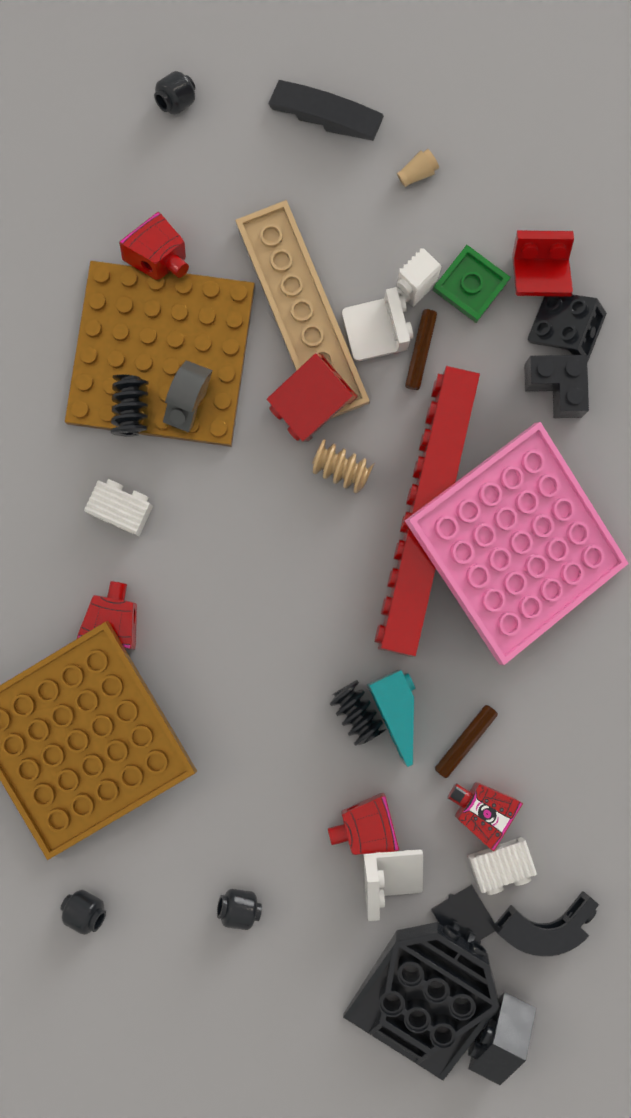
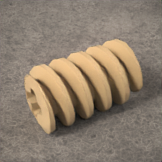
[312,439,375,494]

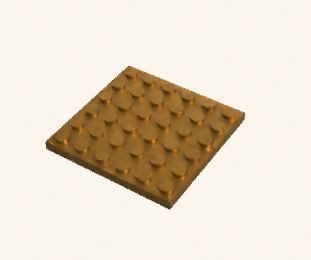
[65,261,255,447]
[0,621,197,860]

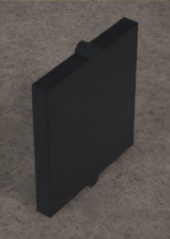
[431,884,495,944]

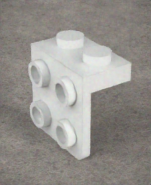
[342,287,413,362]

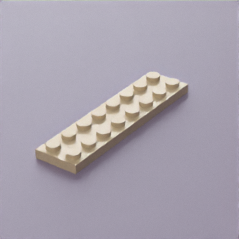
[235,200,370,419]

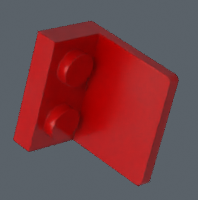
[512,230,574,296]

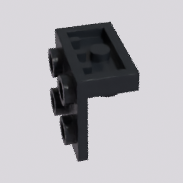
[528,294,607,363]

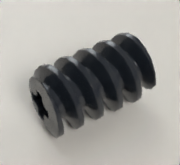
[111,374,149,437]
[330,680,386,746]

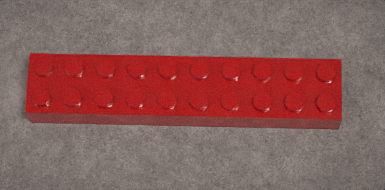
[374,366,480,657]

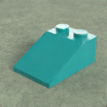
[367,670,416,767]

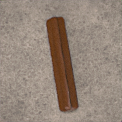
[405,309,437,390]
[435,705,498,778]

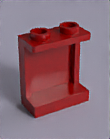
[267,353,358,442]

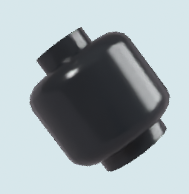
[154,71,195,115]
[217,889,262,930]
[60,890,106,935]

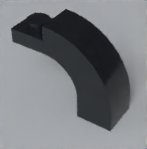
[493,891,599,956]

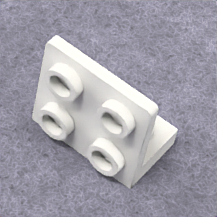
[364,850,423,921]

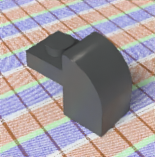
[163,360,213,432]

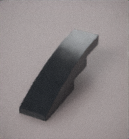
[268,80,384,141]

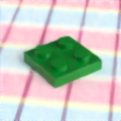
[432,245,511,323]

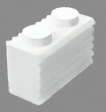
[396,248,442,307]
[84,479,153,537]
[467,837,537,895]

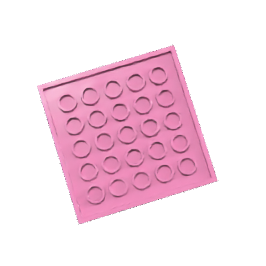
[405,422,629,665]

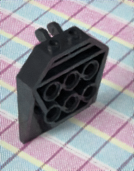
[343,921,499,1081]

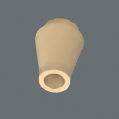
[397,149,439,187]

